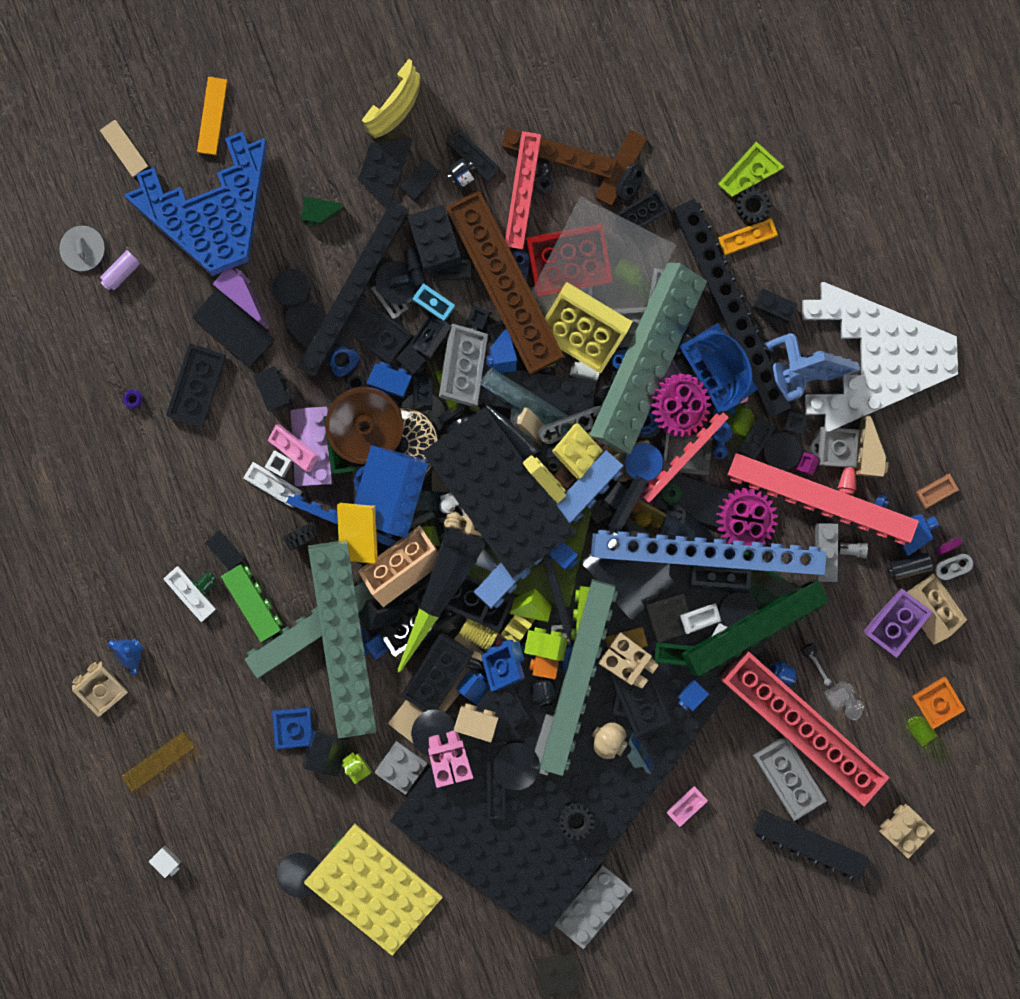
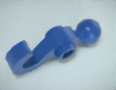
[712,407,736,459]

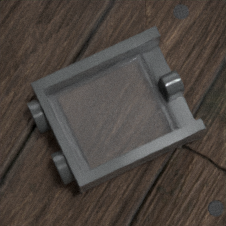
[661,433,713,476]

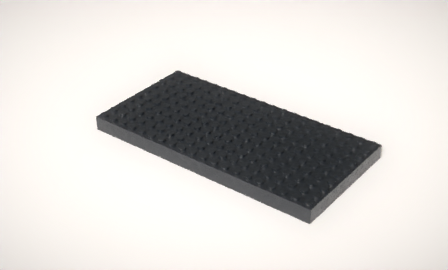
[389,517,768,938]

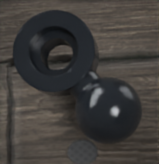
[534,161,554,195]

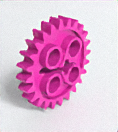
[651,373,711,437]
[716,488,778,546]

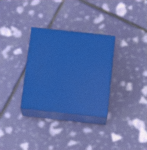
[363,633,389,660]

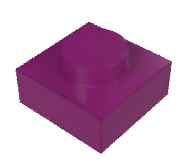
[796,452,820,476]

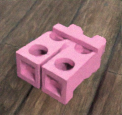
[428,731,473,787]

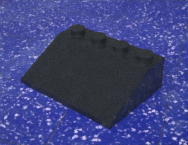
[377,572,465,663]

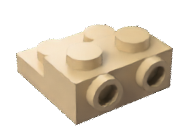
[72,661,128,717]
[879,804,934,859]

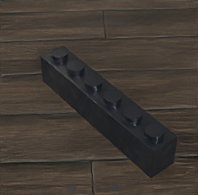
[752,809,869,880]

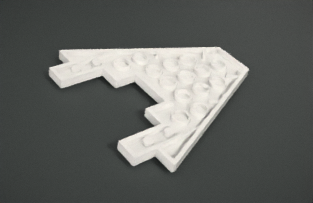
[802,282,958,432]

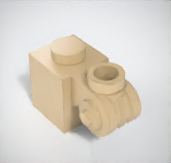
[444,512,483,538]

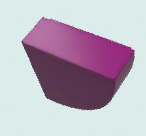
[935,537,962,555]

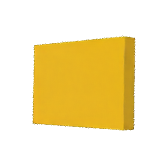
[337,503,378,564]

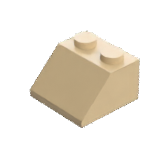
[453,703,498,742]

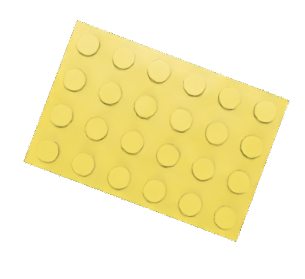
[304,823,443,956]

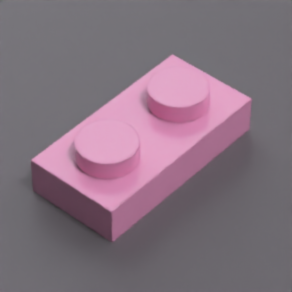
[666,786,708,827]

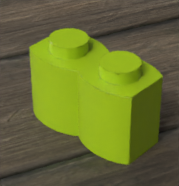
[524,627,568,661]

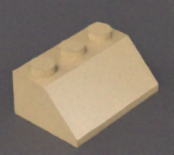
[907,573,967,645]

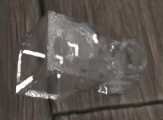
[823,681,865,720]

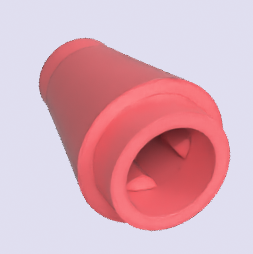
[837,467,857,496]

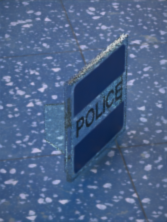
[627,733,654,774]

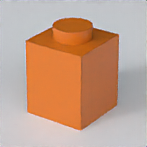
[529,656,559,679]

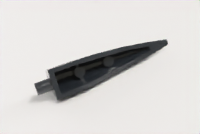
[482,402,544,465]

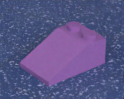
[864,588,933,658]

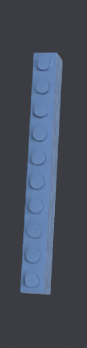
[474,450,623,609]

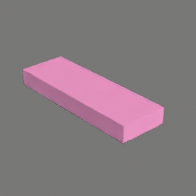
[268,424,319,472]

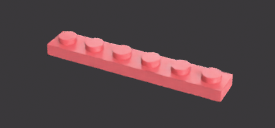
[505,131,542,249]
[643,413,729,503]

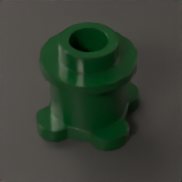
[659,482,682,505]
[192,571,217,595]

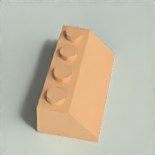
[358,525,439,607]

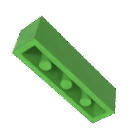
[221,564,283,642]

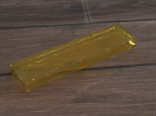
[121,731,195,792]

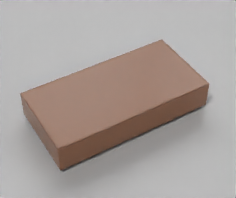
[915,474,959,509]

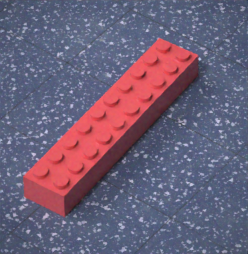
[719,650,890,807]

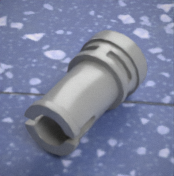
[839,542,868,558]

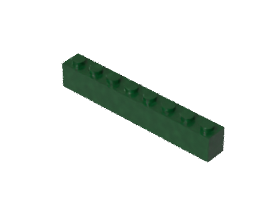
[682,579,829,677]

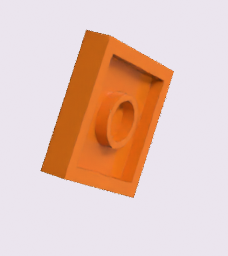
[912,677,965,730]

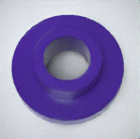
[123,390,143,409]

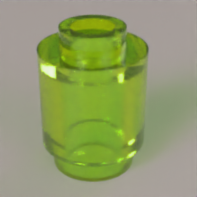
[731,407,755,437]

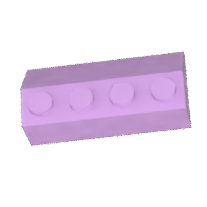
[291,407,333,487]

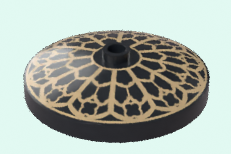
[394,407,441,477]

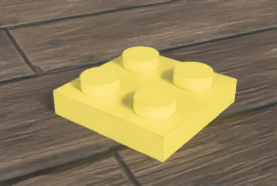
[552,424,603,479]

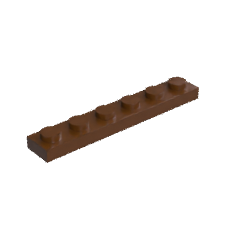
[502,128,617,179]

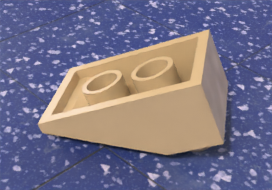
[855,416,888,478]

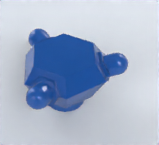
[108,639,143,675]

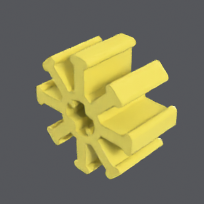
[500,615,535,642]

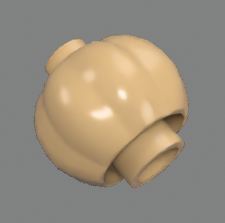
[592,723,628,759]

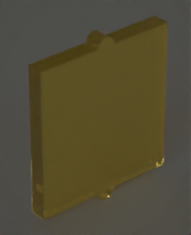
[629,499,667,534]

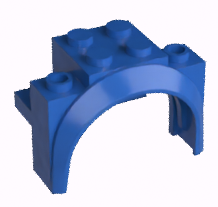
[679,323,757,412]

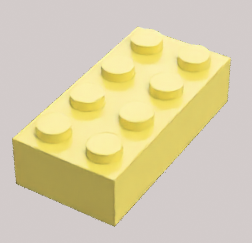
[523,455,567,503]

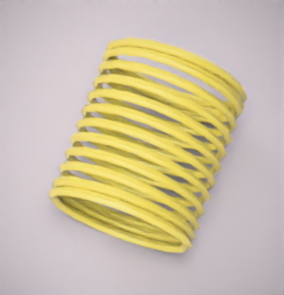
[458,618,502,652]

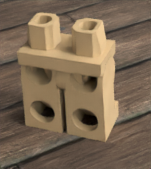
[598,632,658,688]

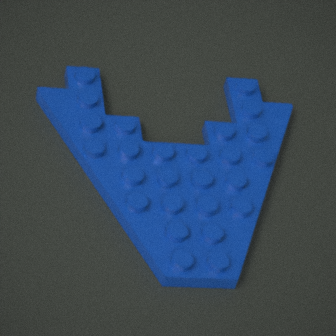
[124,131,267,276]

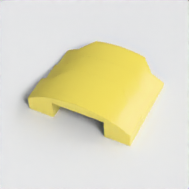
[362,59,421,139]

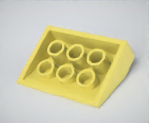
[545,282,632,373]

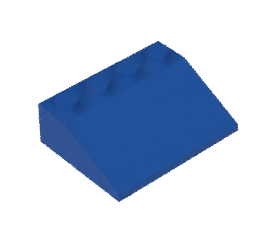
[354,445,428,538]

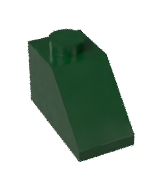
[301,196,344,227]

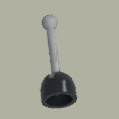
[800,642,832,686]

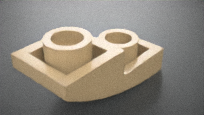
[517,407,547,447]

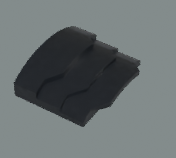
[580,524,675,620]

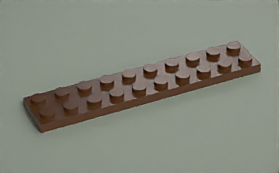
[445,190,565,375]

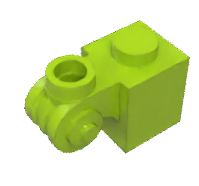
[342,752,372,784]

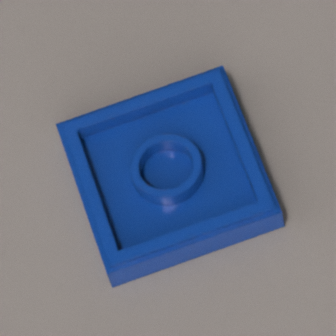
[272,707,313,749]

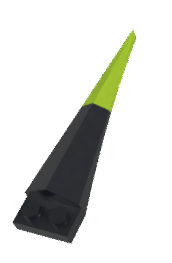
[398,525,486,672]

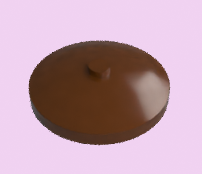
[325,387,403,464]

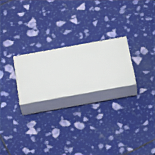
[680,603,722,634]

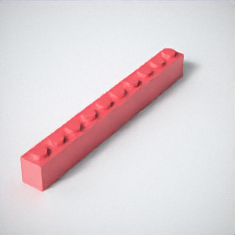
[728,453,919,545]

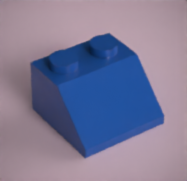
[367,362,413,399]

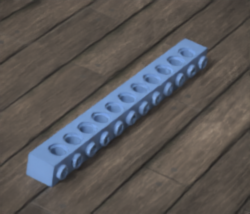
[591,530,827,575]

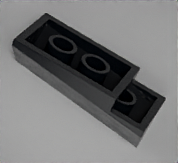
[445,575,515,632]

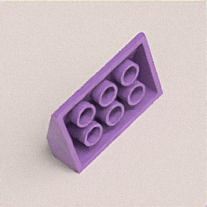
[213,267,270,329]

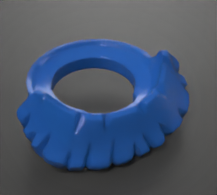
[329,347,359,377]

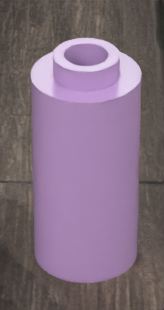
[100,250,141,290]

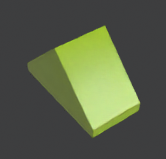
[510,589,552,622]

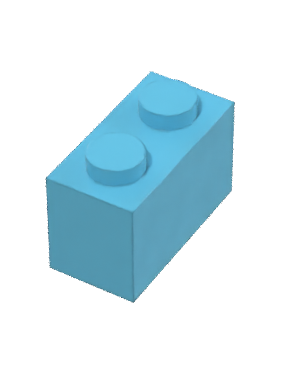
[412,283,456,322]

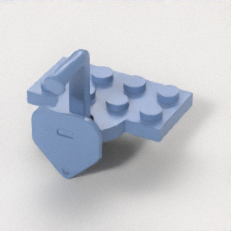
[765,334,860,402]

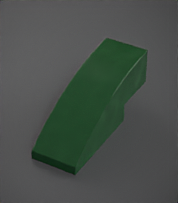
[654,642,694,665]

